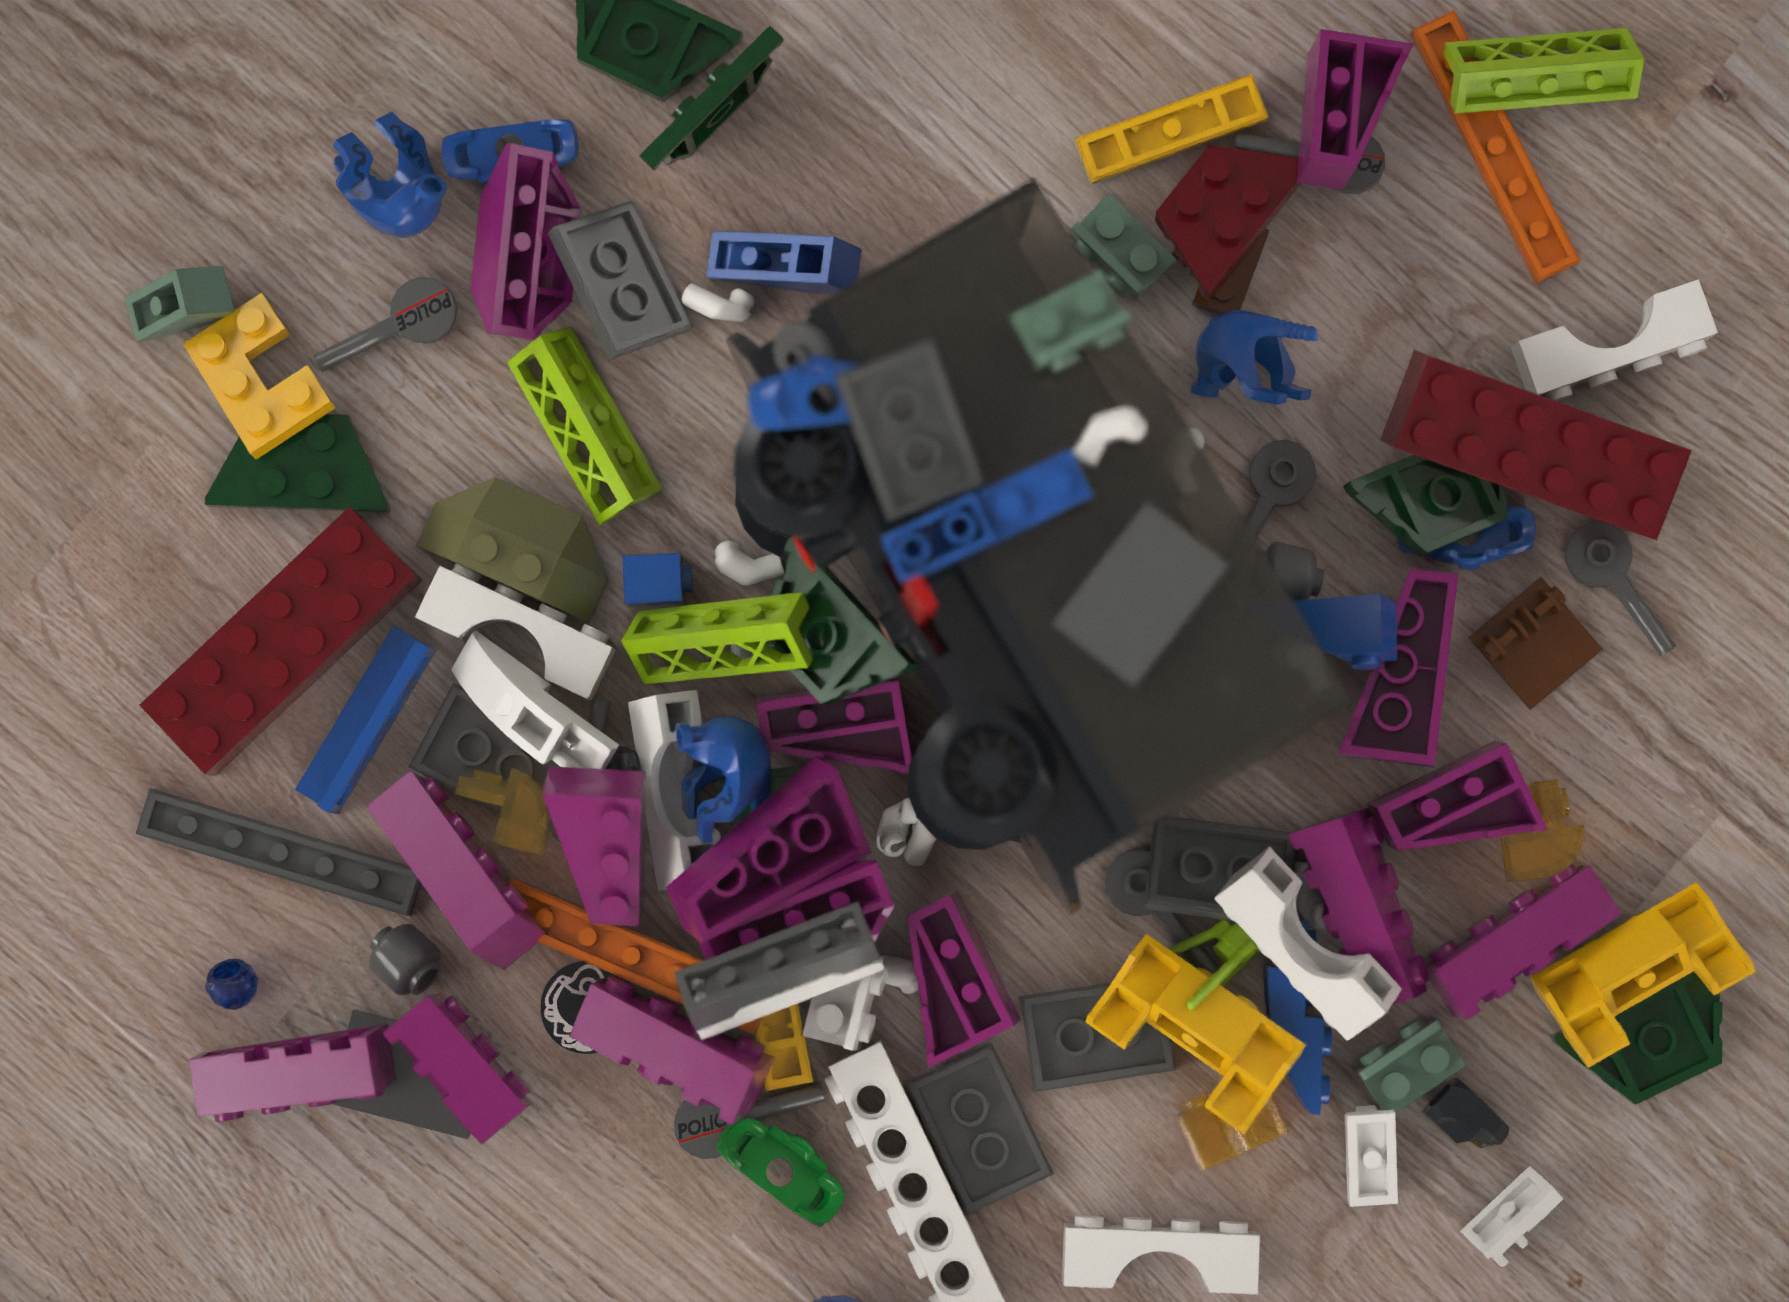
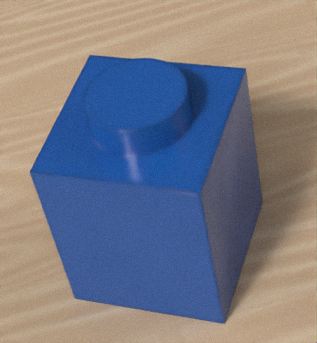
[622,553,693,607]

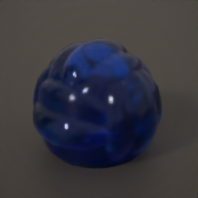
[205,959,258,1010]

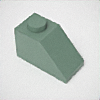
[125,266,234,342]

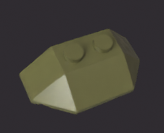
[416,477,608,623]

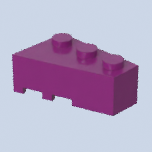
[1297,29,1414,190]
[756,676,912,774]
[1367,740,1548,851]
[542,767,646,926]
[907,891,1021,1067]
[382,993,532,1145]

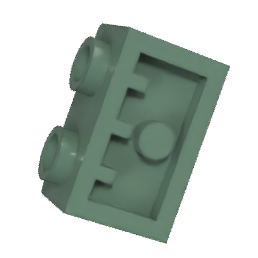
[1069,193,1177,302]
[1009,269,1133,374]
[1353,1015,1467,1114]

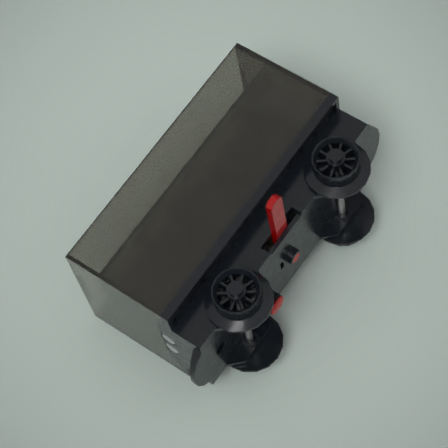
[726,177,1353,915]

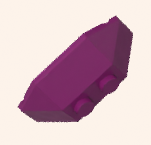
[471,143,581,341]
[697,860,895,960]

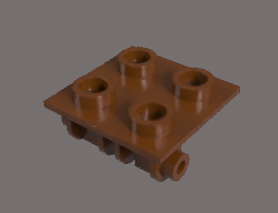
[1468,577,1603,710]

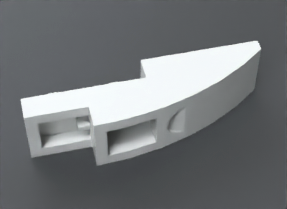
[451,631,619,769]

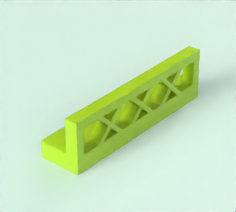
[1443,28,1645,114]
[507,326,663,526]
[621,592,813,685]

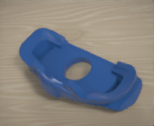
[442,119,579,184]
[748,355,859,429]
[1396,506,1536,570]

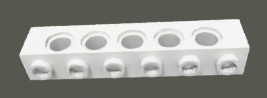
[824,1040,1006,1302]

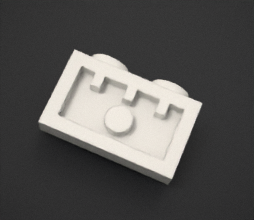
[802,955,888,1051]

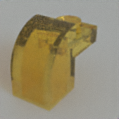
[455,768,553,855]
[1500,779,1584,882]

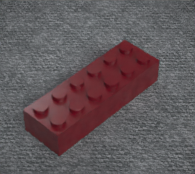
[1380,350,1692,541]
[139,506,423,776]

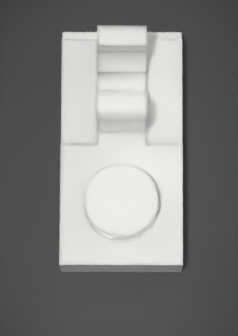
[1345,1105,1398,1207]
[1460,1166,1563,1267]

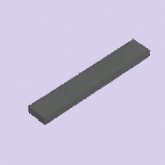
[136,788,421,917]

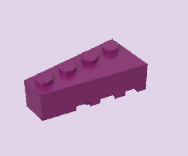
[666,757,872,943]
[569,976,775,1125]

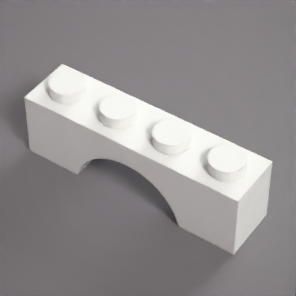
[1511,279,1718,401]
[415,563,616,701]
[628,690,721,891]
[1214,846,1402,1041]
[1062,1215,1260,1294]

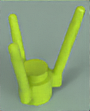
[1168,919,1261,1010]

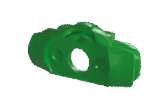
[717,1118,844,1227]

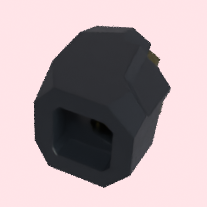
[1422,1077,1509,1148]

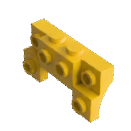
[1530,882,1756,1068]
[1085,934,1306,1134]

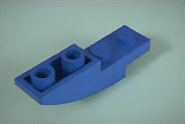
[880,449,1094,584]
[1263,919,1332,1115]

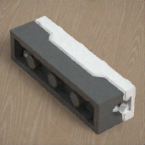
[674,902,884,1040]

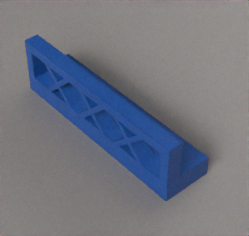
[295,626,436,814]

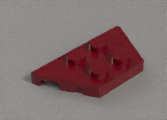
[1155,145,1301,301]

